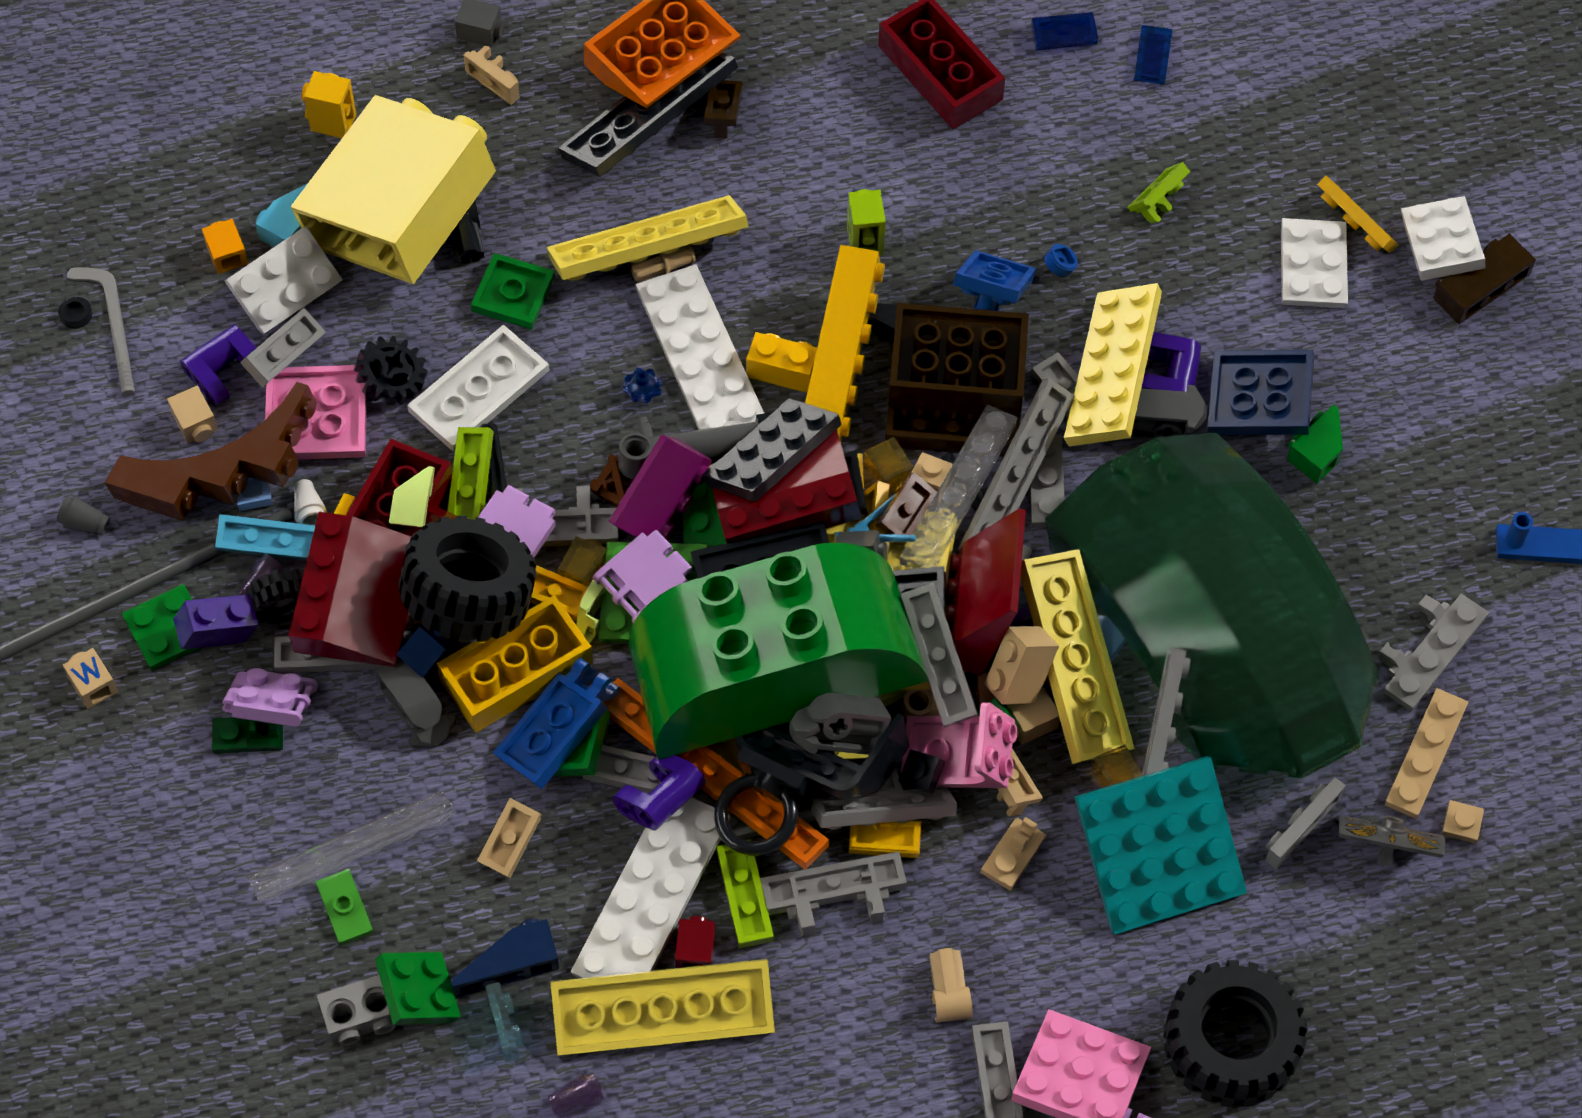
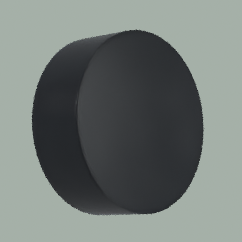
[58,297,93,329]

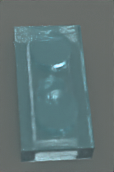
[485,982,524,1063]

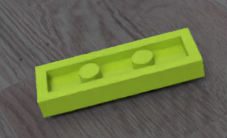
[448,427,494,519]
[716,839,774,949]

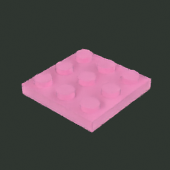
[265,365,367,460]
[1011,1009,1151,1118]

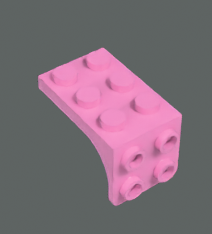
[901,703,1017,788]

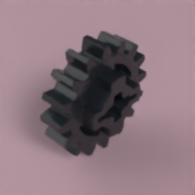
[354,336,428,405]

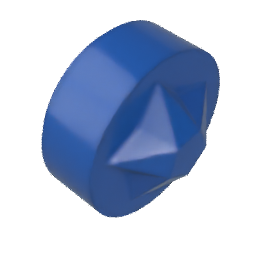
[1044,244,1078,277]

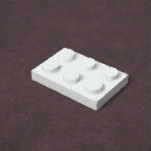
[1401,196,1486,281]
[1281,218,1348,308]
[224,226,342,335]

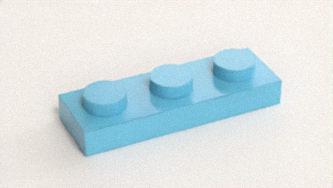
[215,514,315,561]

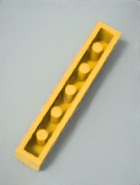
[805,245,885,442]

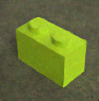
[847,189,886,256]

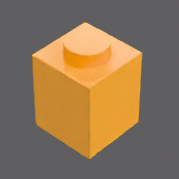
[202,218,248,274]

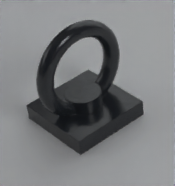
[714,746,815,856]

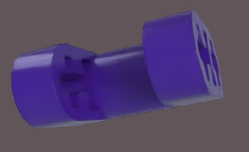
[179,324,256,407]
[1142,332,1201,392]
[612,755,706,831]

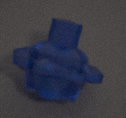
[623,368,663,403]

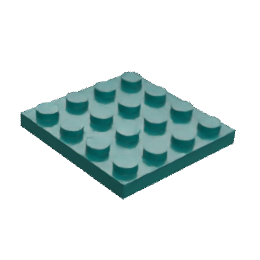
[1074,756,1247,935]

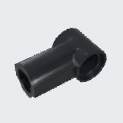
[451,201,485,264]

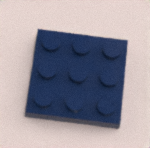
[1207,350,1314,435]

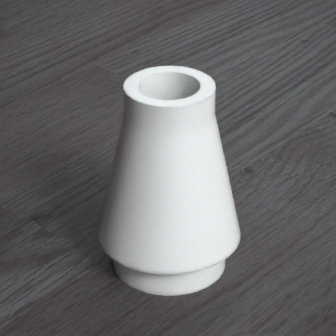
[293,479,328,525]

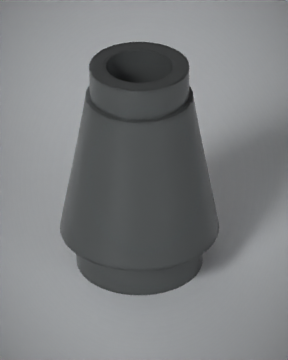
[57,497,110,536]

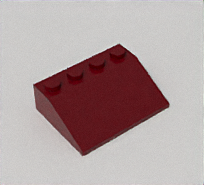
[709,429,862,543]
[946,508,1026,676]
[289,512,411,668]

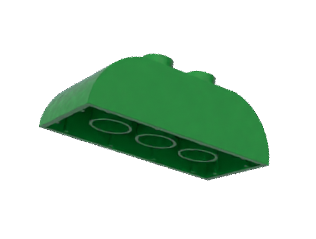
[629,543,929,760]

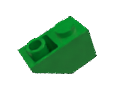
[1287,404,1343,484]

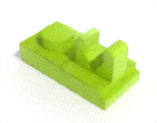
[1127,162,1191,223]

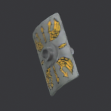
[1337,814,1445,866]

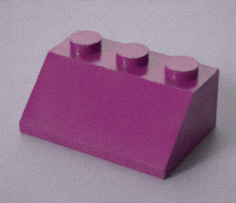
[608,434,712,541]

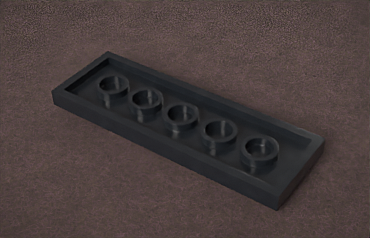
[558,52,738,177]

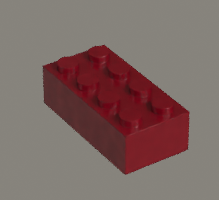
[878,0,1005,130]
[347,438,452,537]

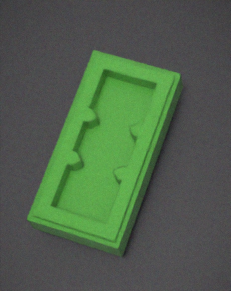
[316,869,374,946]

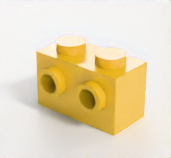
[301,71,356,138]
[746,332,817,393]

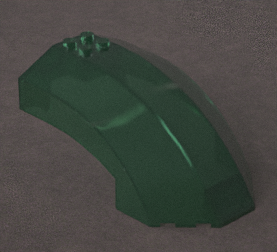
[1045,433,1379,779]

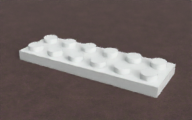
[636,264,764,430]
[571,797,731,978]

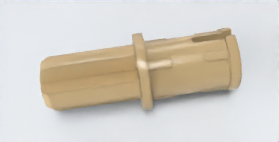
[631,244,696,282]

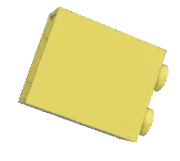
[291,95,496,284]

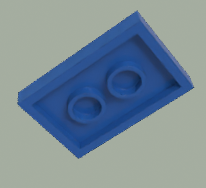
[953,250,1037,311]

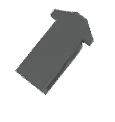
[1131,385,1207,440]
[375,657,456,748]
[789,693,891,755]

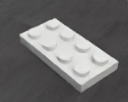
[407,325,550,452]

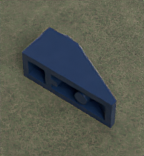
[451,919,559,998]

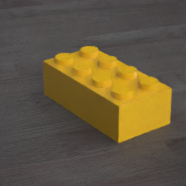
[436,595,593,733]

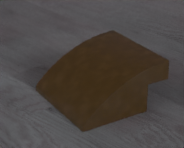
[885,303,1029,457]

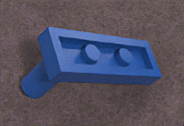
[1496,512,1582,564]

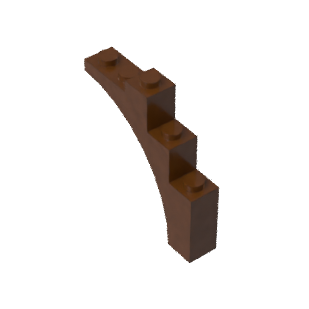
[104,382,317,521]

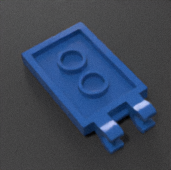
[493,658,621,790]

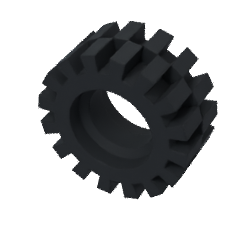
[247,568,304,624]

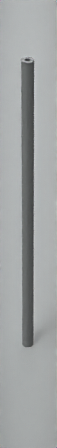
[0,507,294,661]

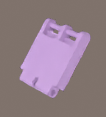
[479,485,555,557]
[592,530,693,623]
[222,668,318,727]

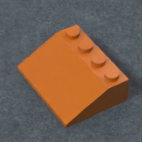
[584,0,741,108]

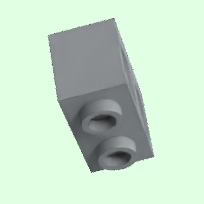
[317,975,396,1046]

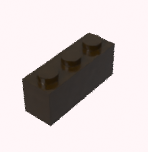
[1433,233,1536,324]

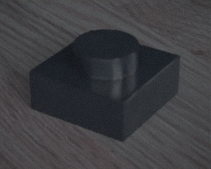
[898,749,945,794]

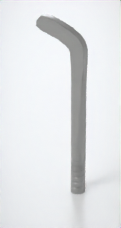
[67,267,135,397]

